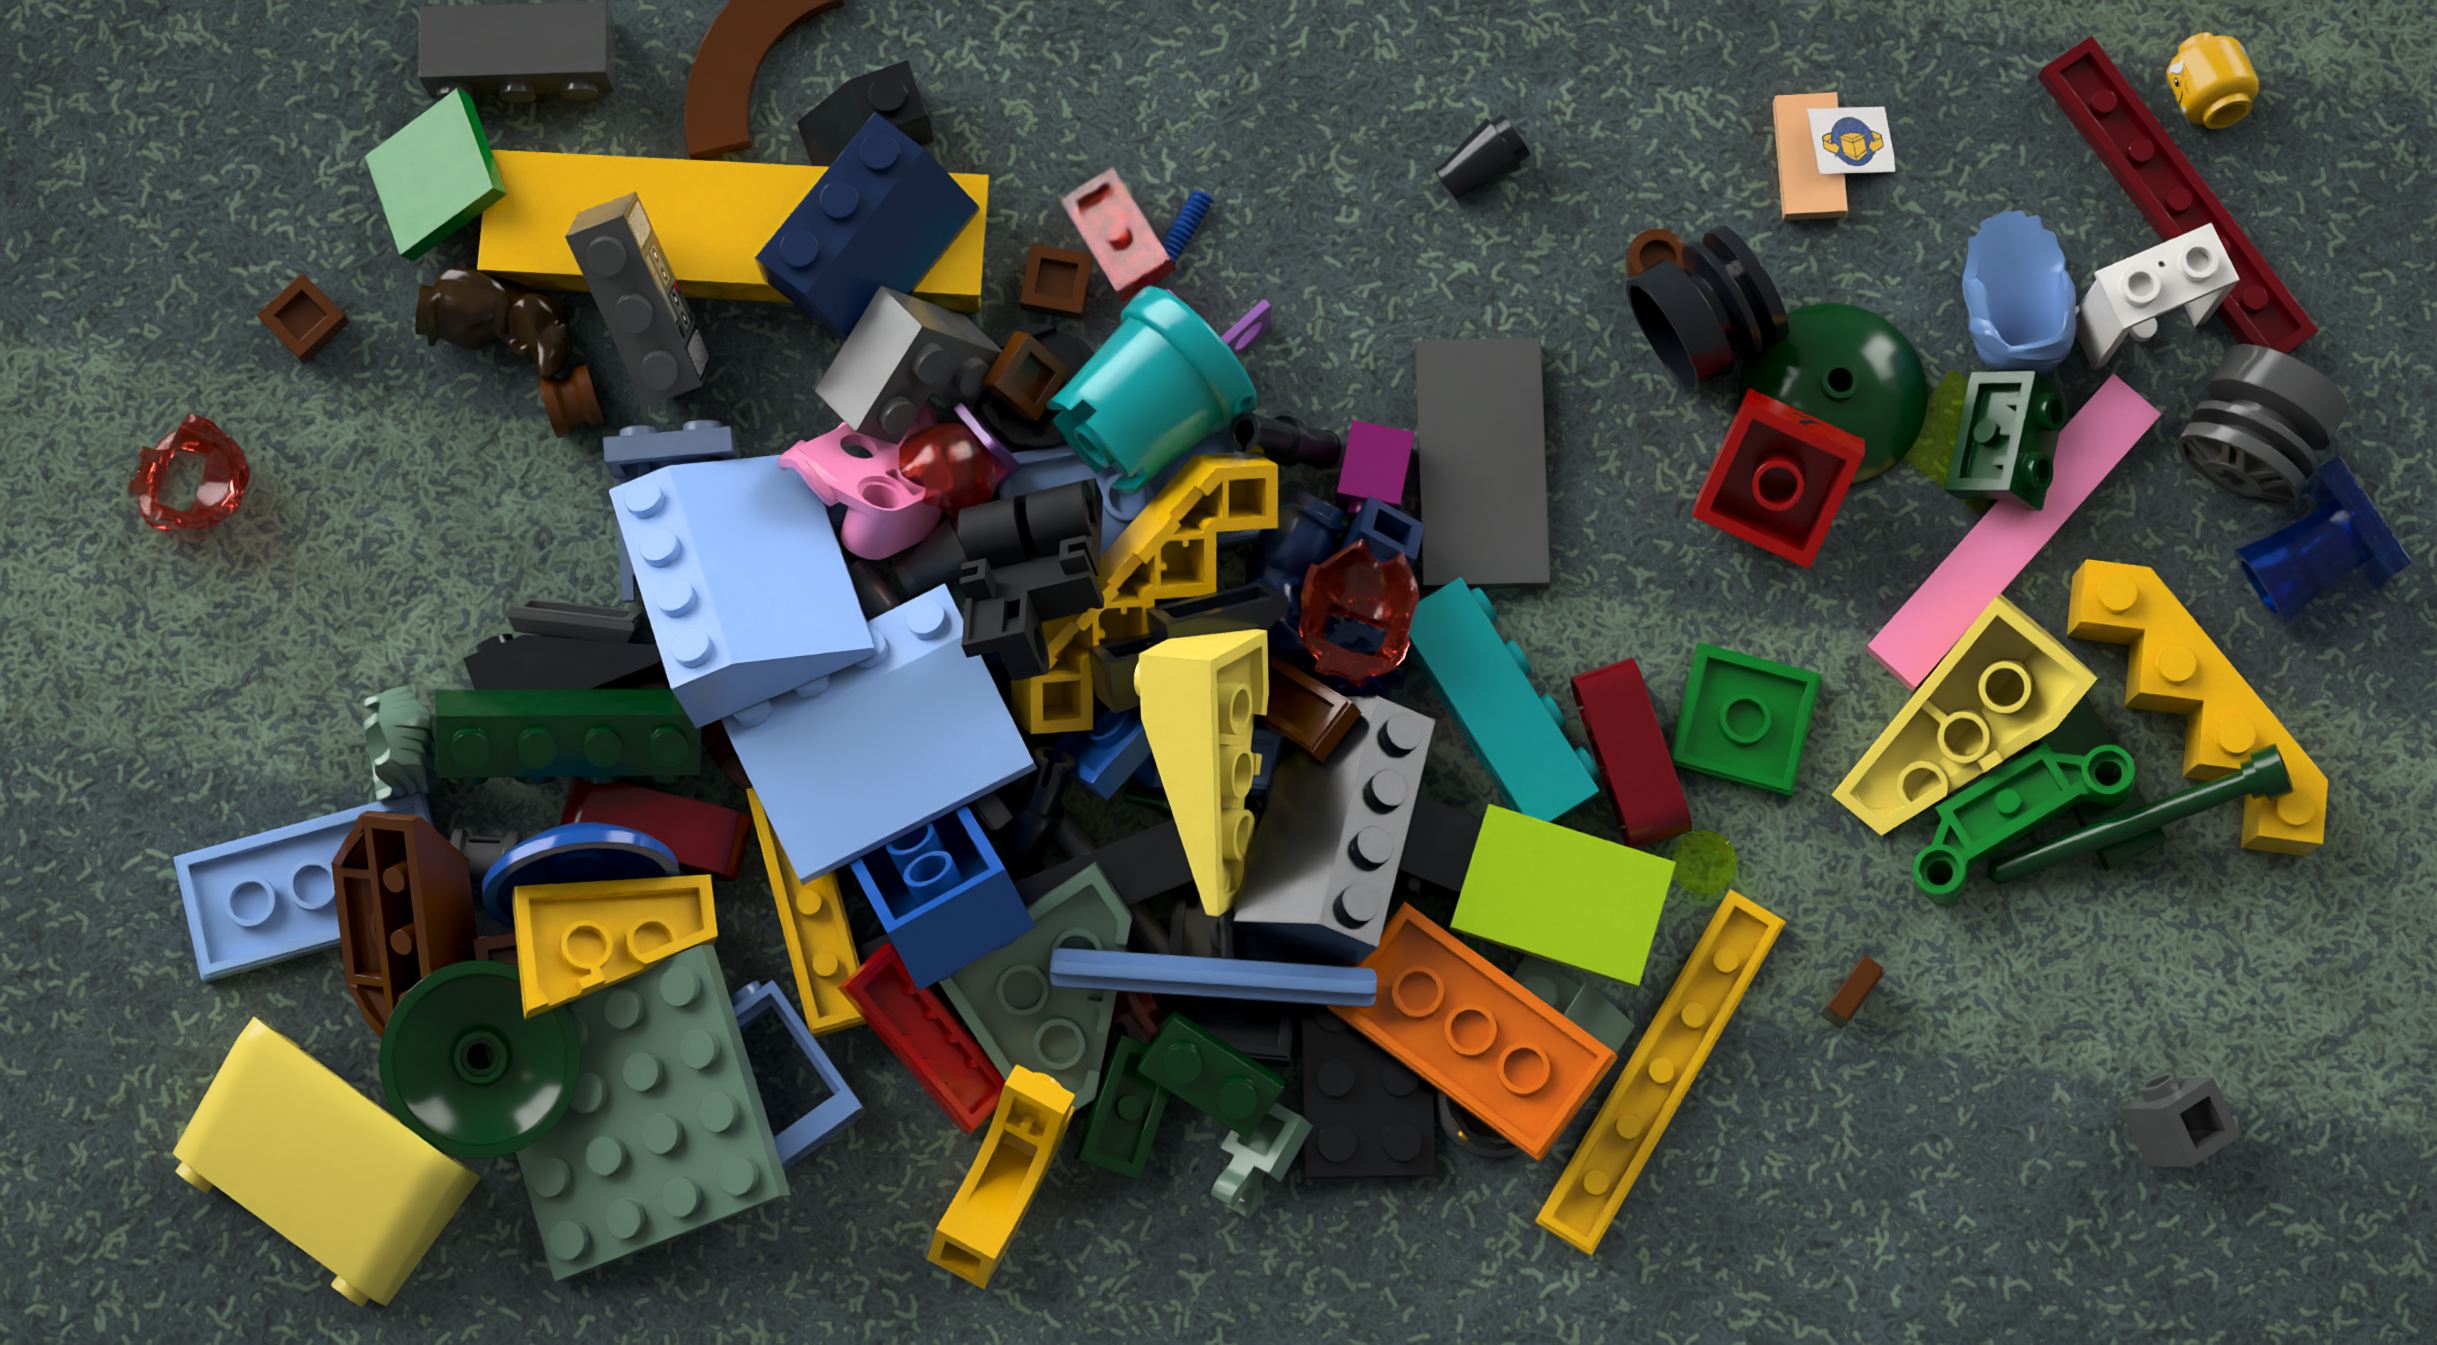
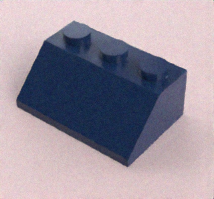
[755,112,980,342]

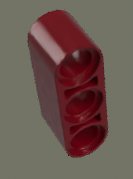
[1570,658,1692,849]
[559,777,753,882]

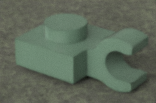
[1211,1103,1313,1219]

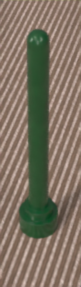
[1988,743,2295,884]

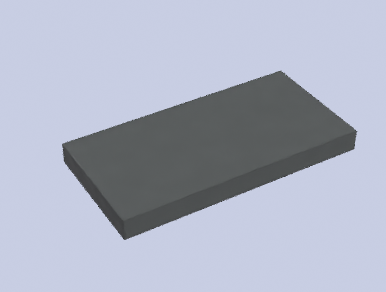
[1415,338,1550,590]

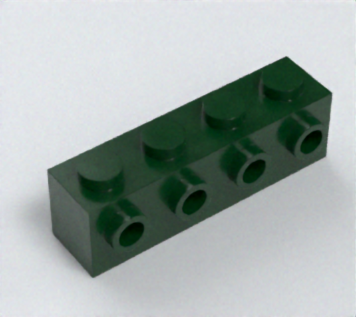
[435,689,702,785]

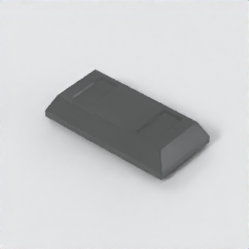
[507,598,646,643]

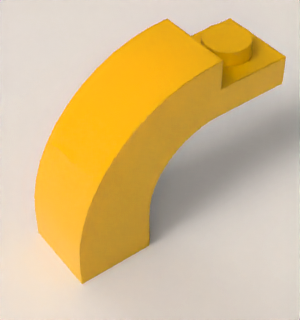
[927,1064,1076,1289]

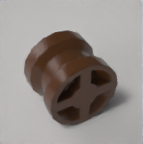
[538,364,606,439]

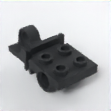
[958,478,1104,681]

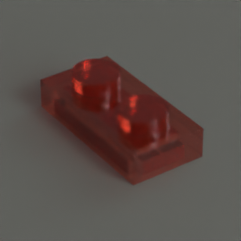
[1060,167,1176,302]

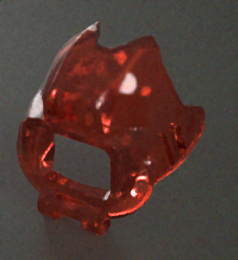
[127,414,251,532]
[1299,539,1419,687]

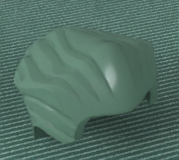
[363,685,443,802]

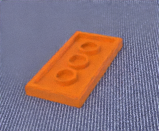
[1327,902,1618,1163]

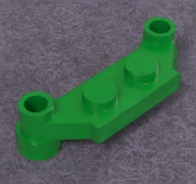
[1913,742,2135,906]

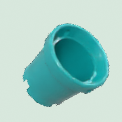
[1046,285,1257,497]

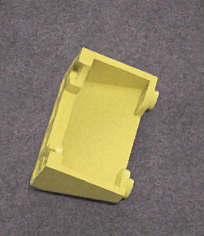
[173,1017,481,1308]

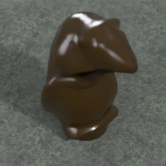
[415,268,574,380]

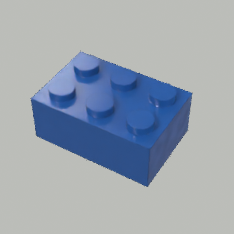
[849,805,1035,991]

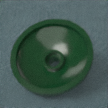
[1739,303,1928,486]
[379,960,581,1159]

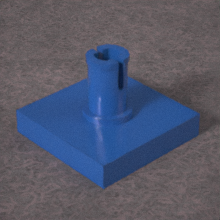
[1047,695,1165,800]

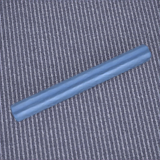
[1050,948,1377,1008]

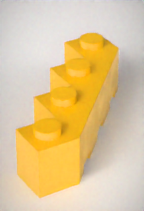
[1011,452,1278,734]
[2067,559,2328,856]

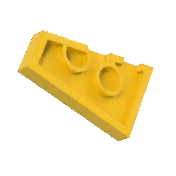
[511,874,718,1020]

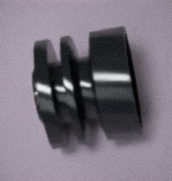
[1626,225,1790,394]

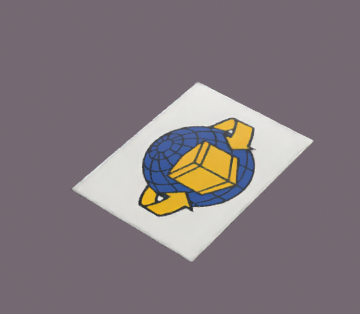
[1807,107,1895,174]

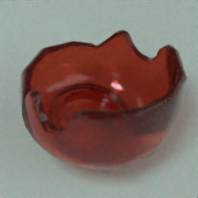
[899,422,997,517]

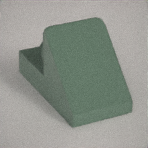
[1511,954,1635,1054]

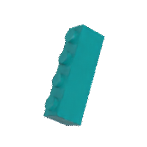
[1394,577,1601,825]

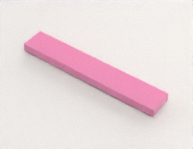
[1865,373,2161,692]

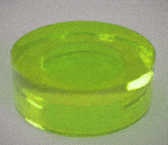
[1671,830,1737,897]

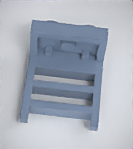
[603,420,741,604]

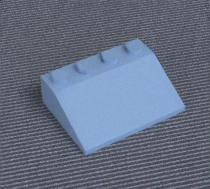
[609,455,877,729]
[721,583,1037,885]

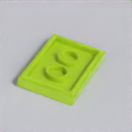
[1449,803,1676,989]

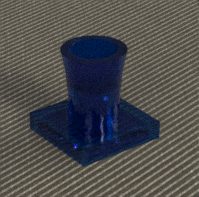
[2234,455,2412,625]

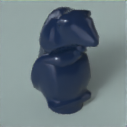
[1245,490,1348,655]

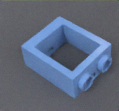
[730,980,868,1172]

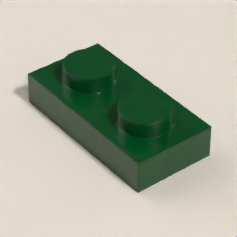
[1137,1010,1285,1140]
[1074,1035,1170,1181]

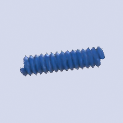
[1147,190,1214,279]

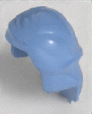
[1962,210,2077,375]

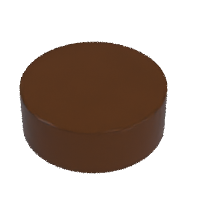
[1625,229,1685,279]

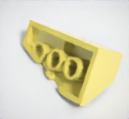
[1832,594,2098,836]
[1134,629,1269,916]

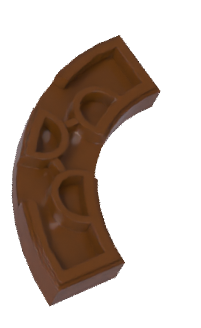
[685,0,844,160]

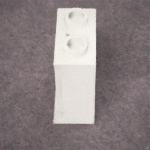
[2075,223,2240,370]

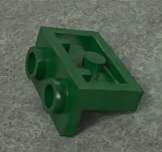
[1945,371,2067,511]

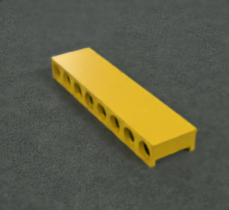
[477,150,989,312]

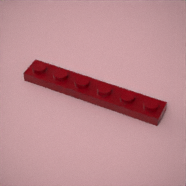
[2038,36,2319,355]

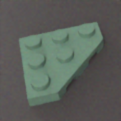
[939,861,1132,1112]

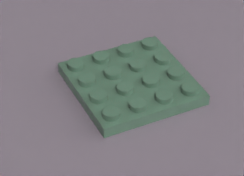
[484,944,791,1282]

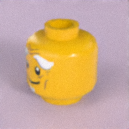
[2167,33,2259,129]

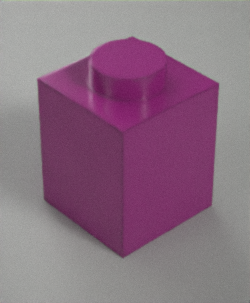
[1336,420,1414,520]

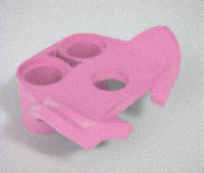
[776,401,953,560]

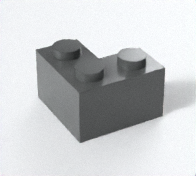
[815,286,1002,445]

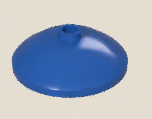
[482,822,680,930]

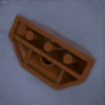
[331,811,477,1039]

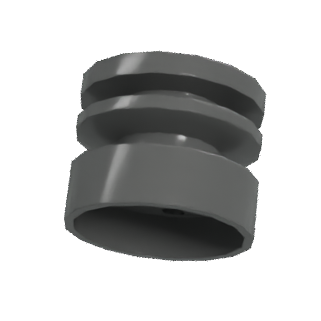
[2176,344,2349,507]

